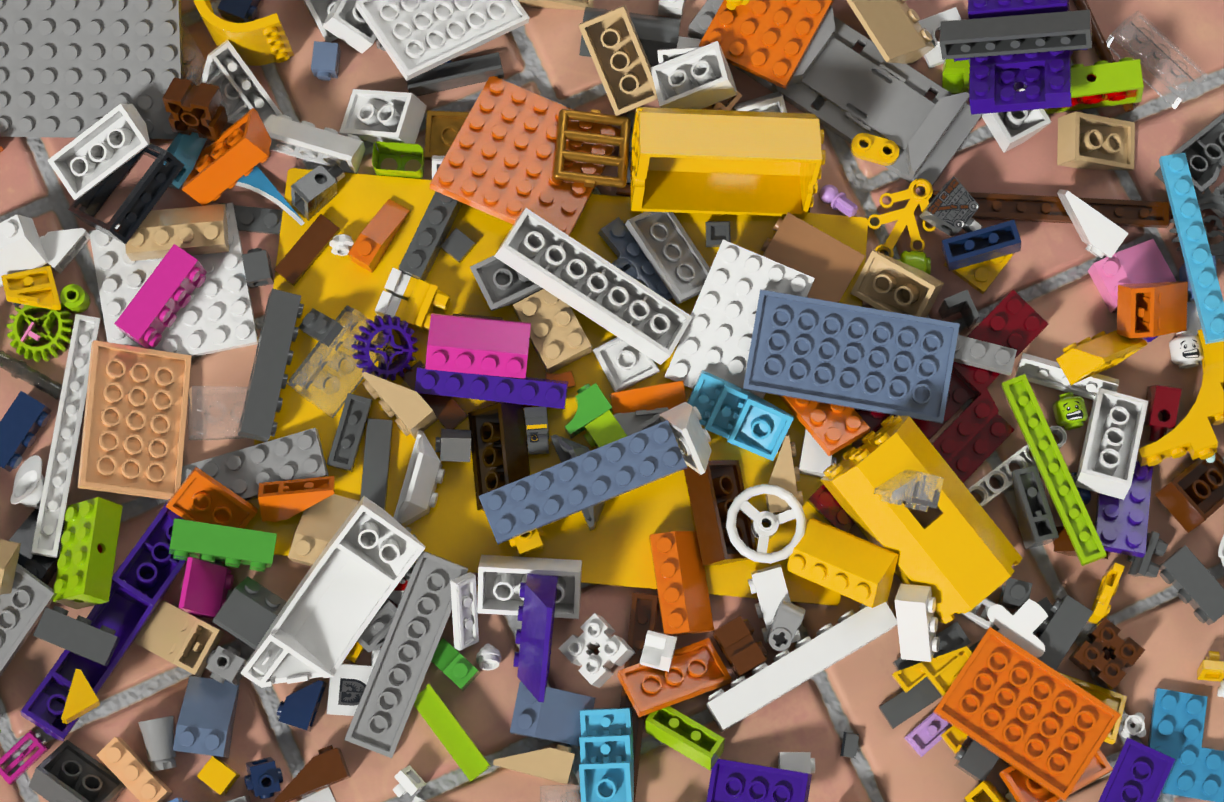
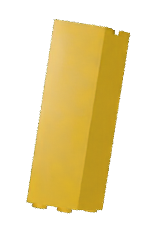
[630,107,826,217]
[820,415,1022,624]

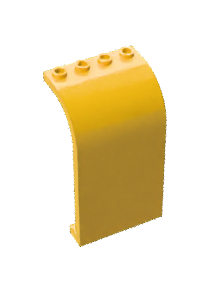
[193,0,294,66]

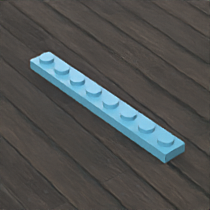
[1159,153,1224,344]

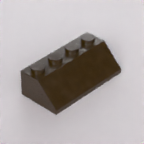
[468,402,530,511]

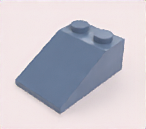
[173,676,240,758]
[510,681,595,747]

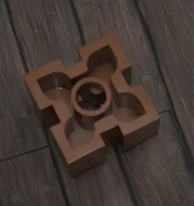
[162,77,228,141]
[712,616,768,679]
[1068,617,1145,690]

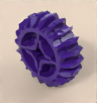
[351,314,419,381]

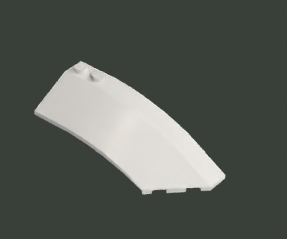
[240,496,425,688]

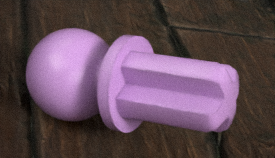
[819,184,858,217]

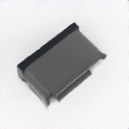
[840,732,859,759]

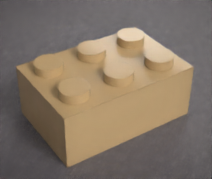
[513,289,592,374]

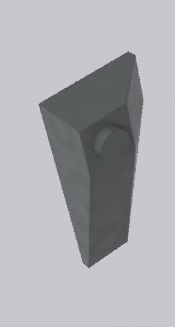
[1155,113,1224,195]

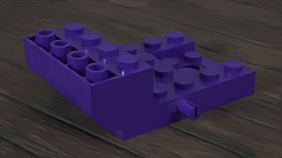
[954,0,1088,115]

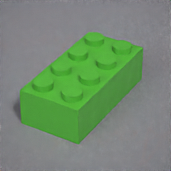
[169,518,277,572]

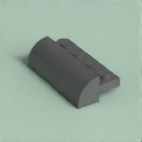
[579,7,681,65]

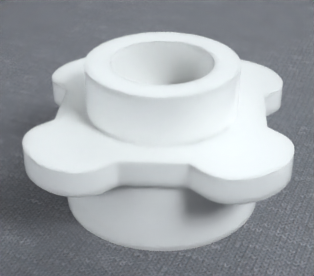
[329,234,354,256]
[1121,712,1146,739]

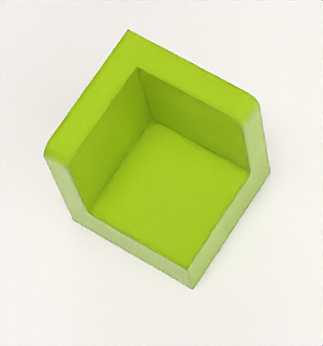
[942,59,970,95]

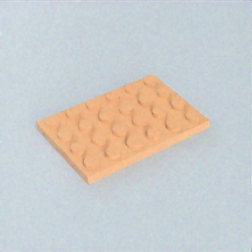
[78,340,192,500]

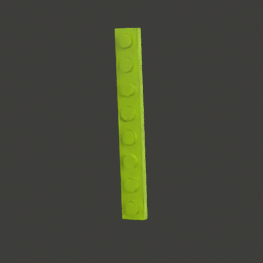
[1001,374,1107,566]

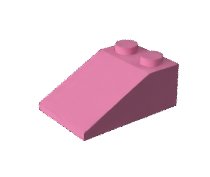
[1088,239,1176,313]

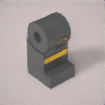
[524,406,549,455]

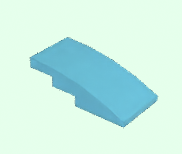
[687,370,794,461]
[579,707,634,802]

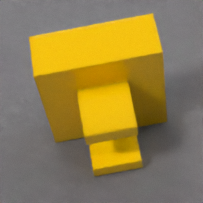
[1197,651,1224,682]

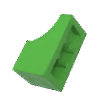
[565,383,612,438]
[431,638,480,691]

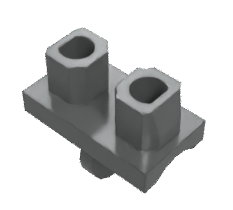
[1126,531,1168,578]

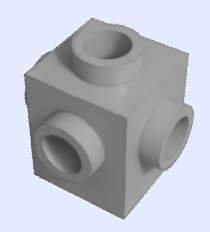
[206,646,247,686]

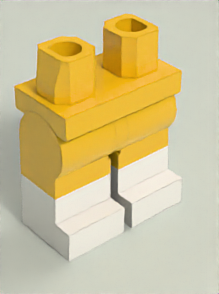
[375,268,451,332]

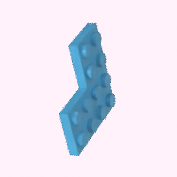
[1148,688,1224,802]

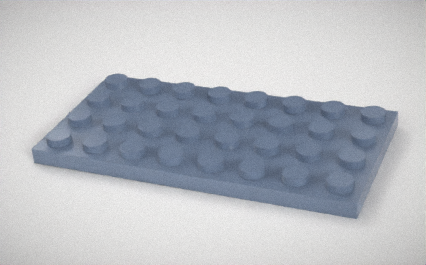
[743,289,960,424]

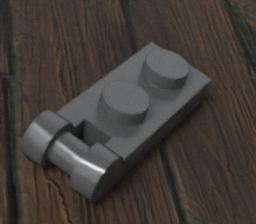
[218,203,283,235]

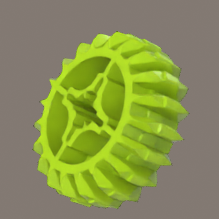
[7,303,74,362]

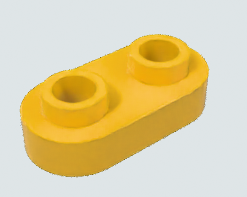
[851,133,899,166]

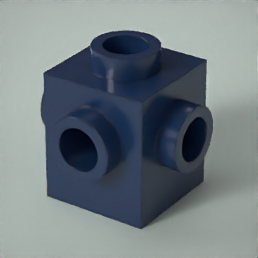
[244,757,283,799]

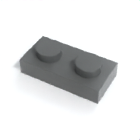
[298,309,344,347]

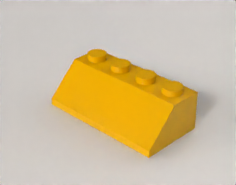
[786,518,899,608]

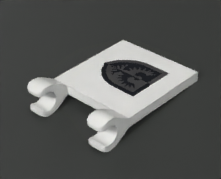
[326,648,381,716]

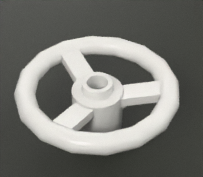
[726,484,806,564]

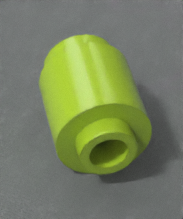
[60,284,90,313]

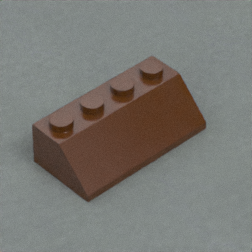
[684,460,757,566]

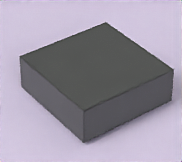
[705,221,731,247]
[441,228,475,263]

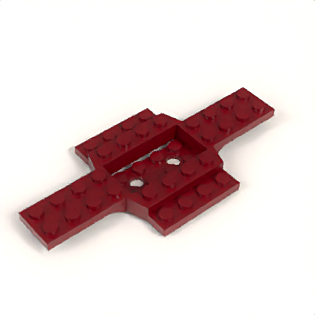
[807,290,1048,532]

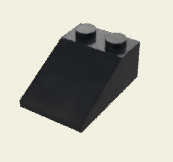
[9,509,65,585]

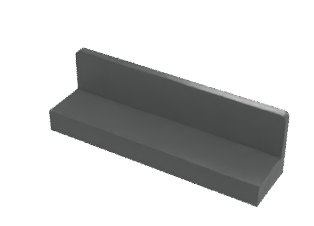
[407,52,504,97]

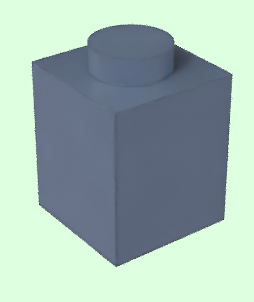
[311,41,341,81]

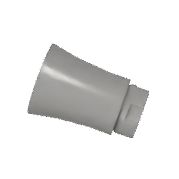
[138,716,176,772]

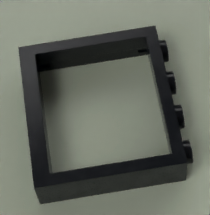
[68,143,185,244]

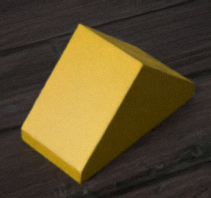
[61,669,100,724]

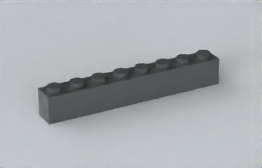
[954,595,1093,783]

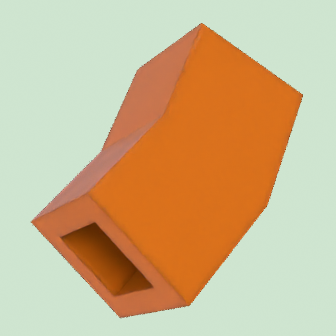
[546,371,576,388]

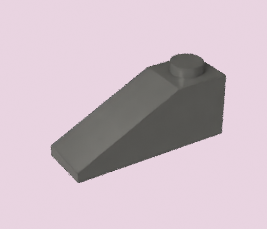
[1012,466,1059,549]

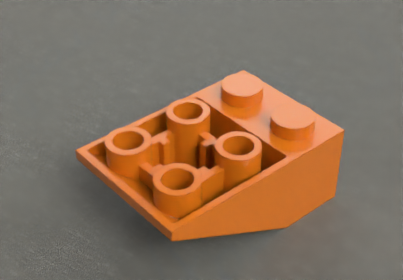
[1117,281,1188,338]

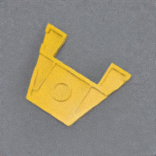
[892,646,972,754]

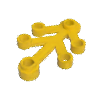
[867,178,936,258]

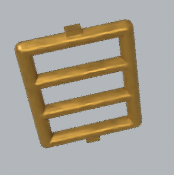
[553,109,631,188]

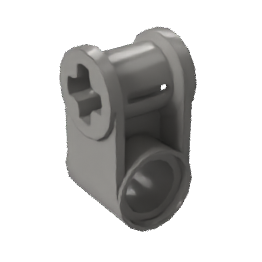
[767,599,806,651]

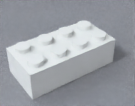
[1075,388,1148,500]
[477,555,582,619]

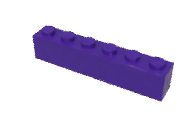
[415,365,568,409]

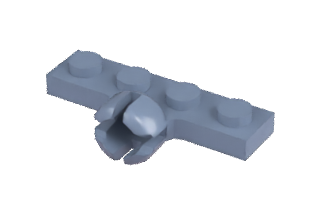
[598,217,673,301]

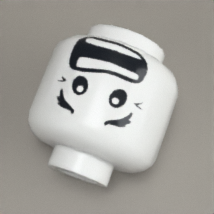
[1169,331,1203,369]

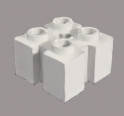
[558,613,635,688]

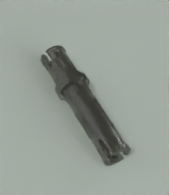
[0,350,62,400]

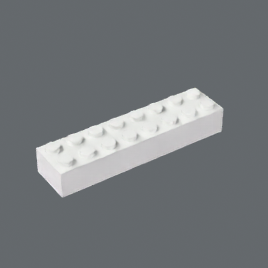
[494,208,693,365]
[706,602,897,732]

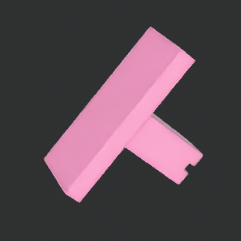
[20,322,41,343]

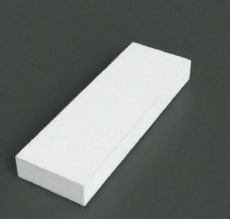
[450,572,479,651]

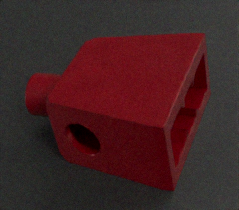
[1144,385,1182,442]

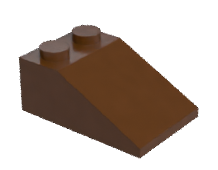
[1155,452,1224,533]

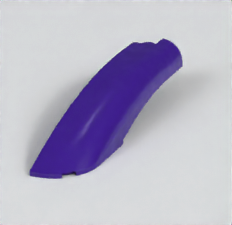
[20,499,186,741]

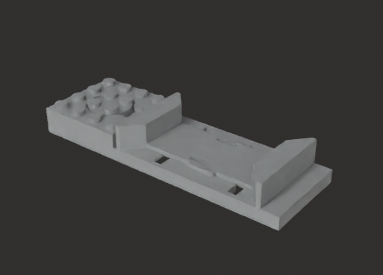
[688,0,982,192]

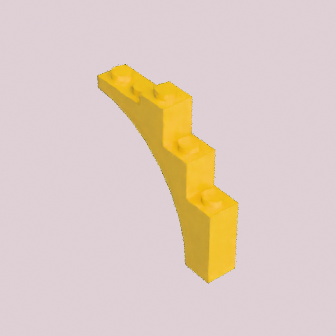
[1137,329,1224,466]

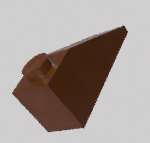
[274,745,351,802]

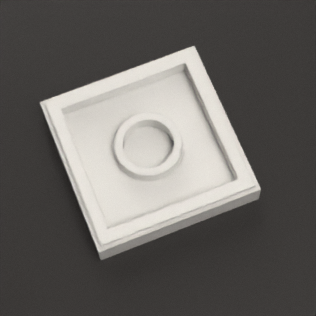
[593,337,660,392]

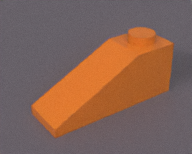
[348,199,410,273]
[258,476,335,522]

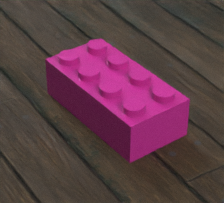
[114,244,207,349]

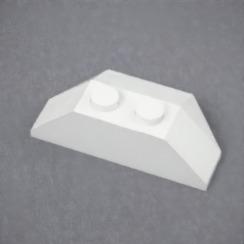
[200,40,282,124]
[393,430,445,527]

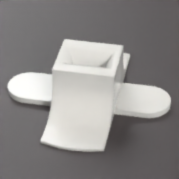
[987,599,1048,658]

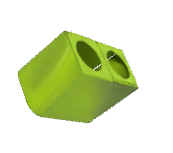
[372,141,425,179]

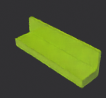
[414,683,491,782]

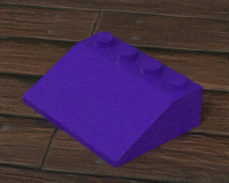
[513,573,558,703]

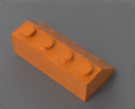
[182,108,272,206]
[649,531,714,637]

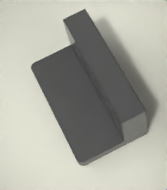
[938,290,979,329]

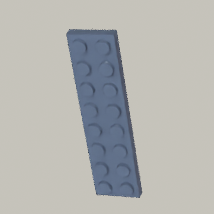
[479,420,687,544]

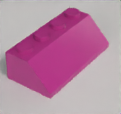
[425,313,531,379]

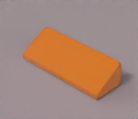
[610,381,687,415]

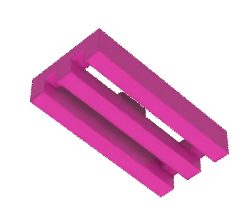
[0,730,49,785]

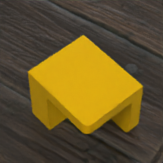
[197,756,240,796]

